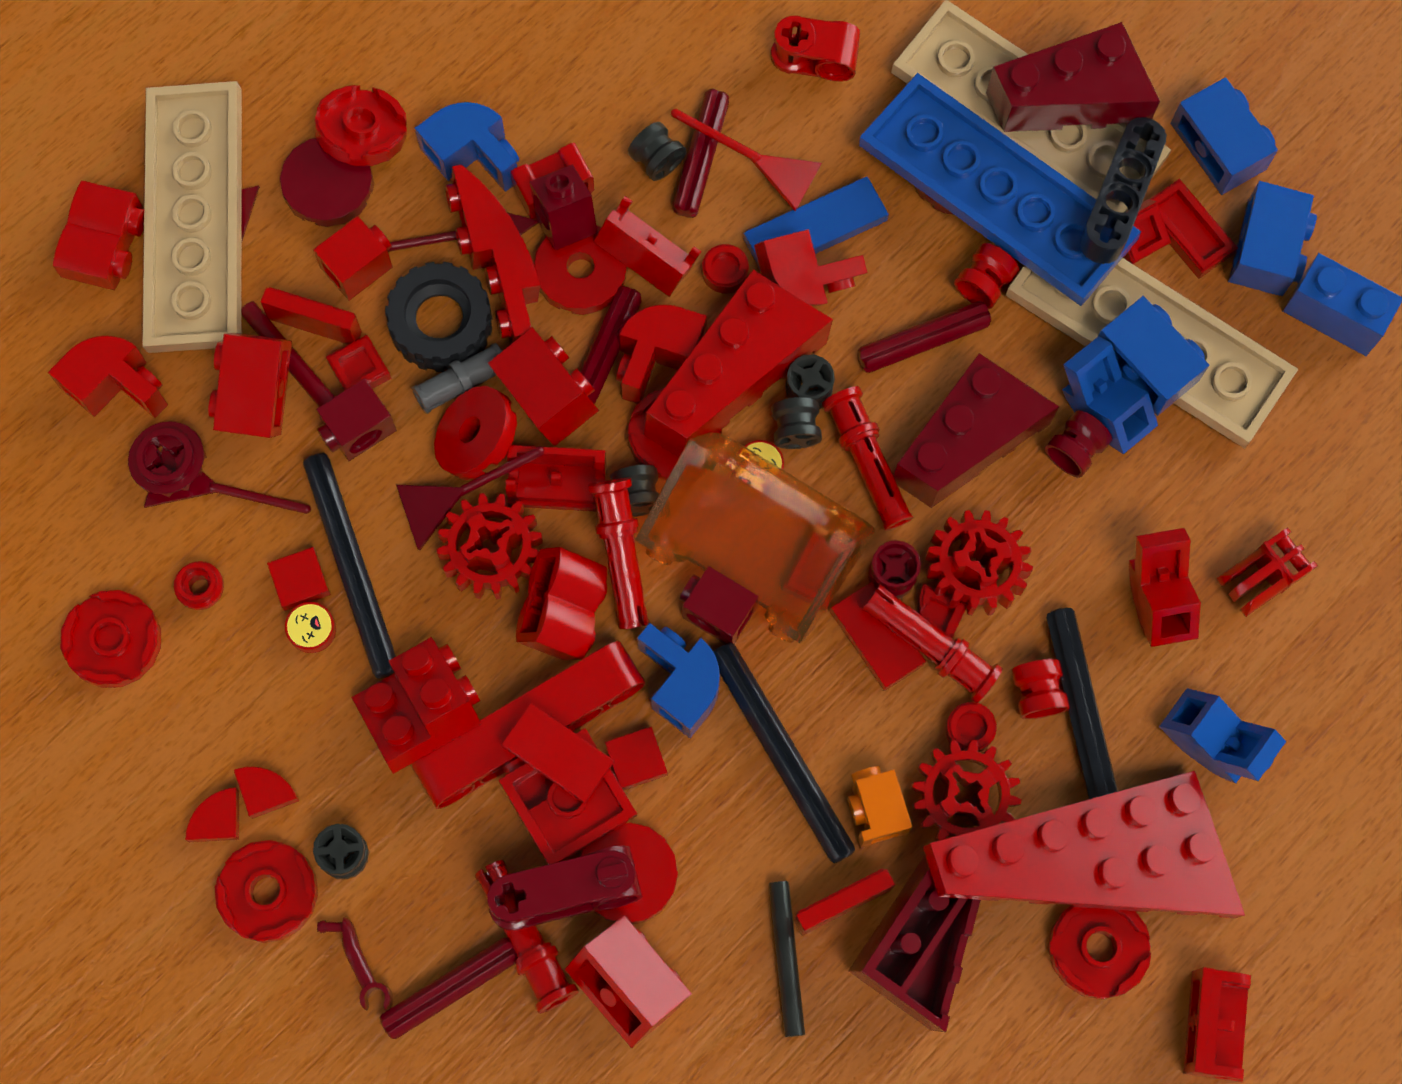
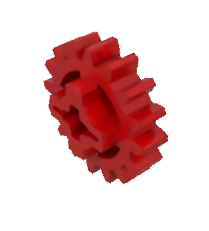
[437,493,543,600]
[925,510,1033,616]
[911,739,1022,841]

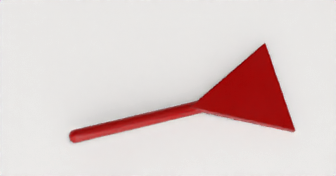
[671,109,822,211]

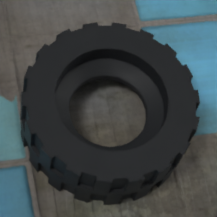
[385,262,493,372]

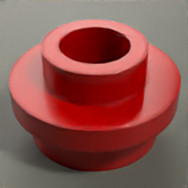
[174,561,224,610]

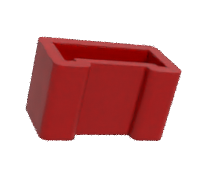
[510,143,595,219]

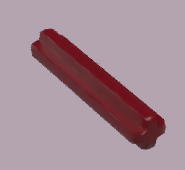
[673,89,729,218]
[580,286,642,404]
[857,301,991,373]
[379,937,518,1039]

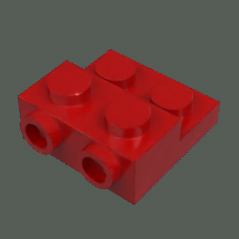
[351,637,482,774]
[498,728,637,865]

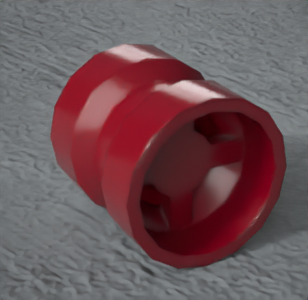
[1045,410,1112,478]
[868,540,921,599]

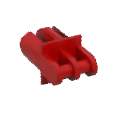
[1216,527,1318,617]

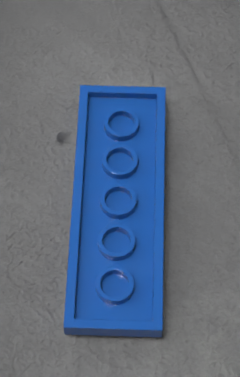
[859,73,1141,306]

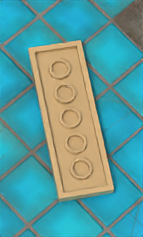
[891,0,1171,213]
[143,81,242,353]
[1005,258,1298,449]

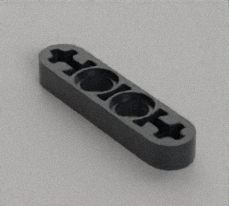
[1080,117,1167,264]

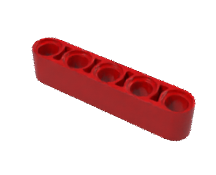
[411,641,646,809]

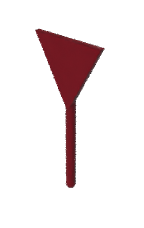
[396,446,545,550]
[144,448,311,514]

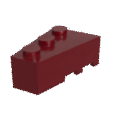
[986,22,1160,132]
[894,353,1059,508]
[849,855,981,1032]

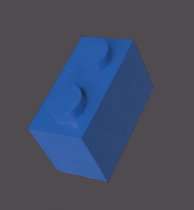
[1170,77,1278,195]
[1228,181,1317,296]
[1283,253,1402,356]
[1098,295,1209,416]

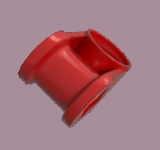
[771,15,860,82]

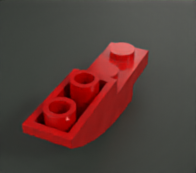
[445,165,540,345]

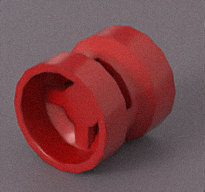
[954,243,1019,309]
[1011,659,1070,719]

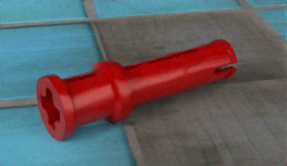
[822,386,914,531]
[588,478,649,629]
[862,584,1003,703]
[475,860,579,1014]

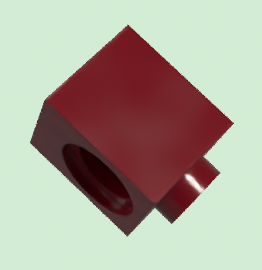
[529,164,598,250]
[316,378,397,461]
[679,566,759,644]

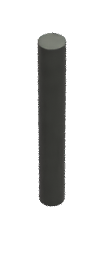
[769,881,805,1037]

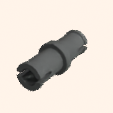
[412,343,502,414]

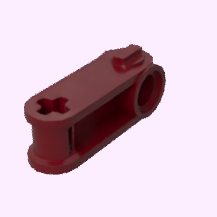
[487,845,643,930]

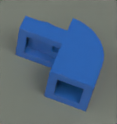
[415,102,519,192]
[1062,336,1158,454]
[637,623,720,738]
[1159,688,1286,783]

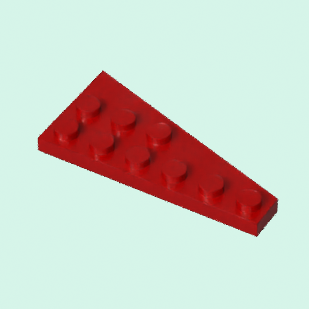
[923,771,1245,918]

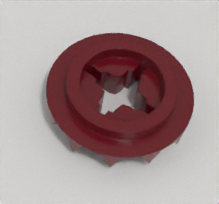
[128,421,207,497]

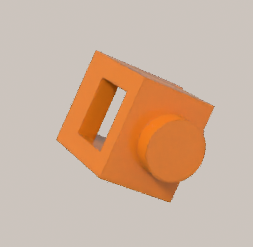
[847,766,912,848]

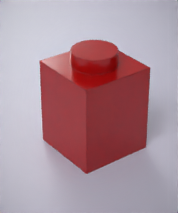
[313,216,393,301]

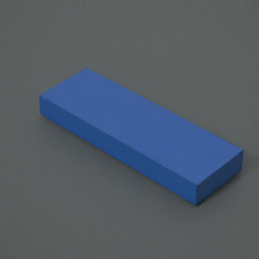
[743,176,889,271]

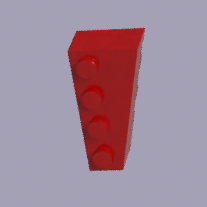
[644,270,833,461]

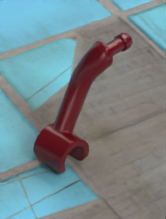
[317,917,393,1011]

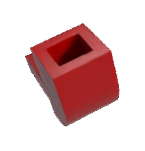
[754,229,868,307]
[616,305,707,404]
[47,336,168,418]
[1129,528,1201,647]

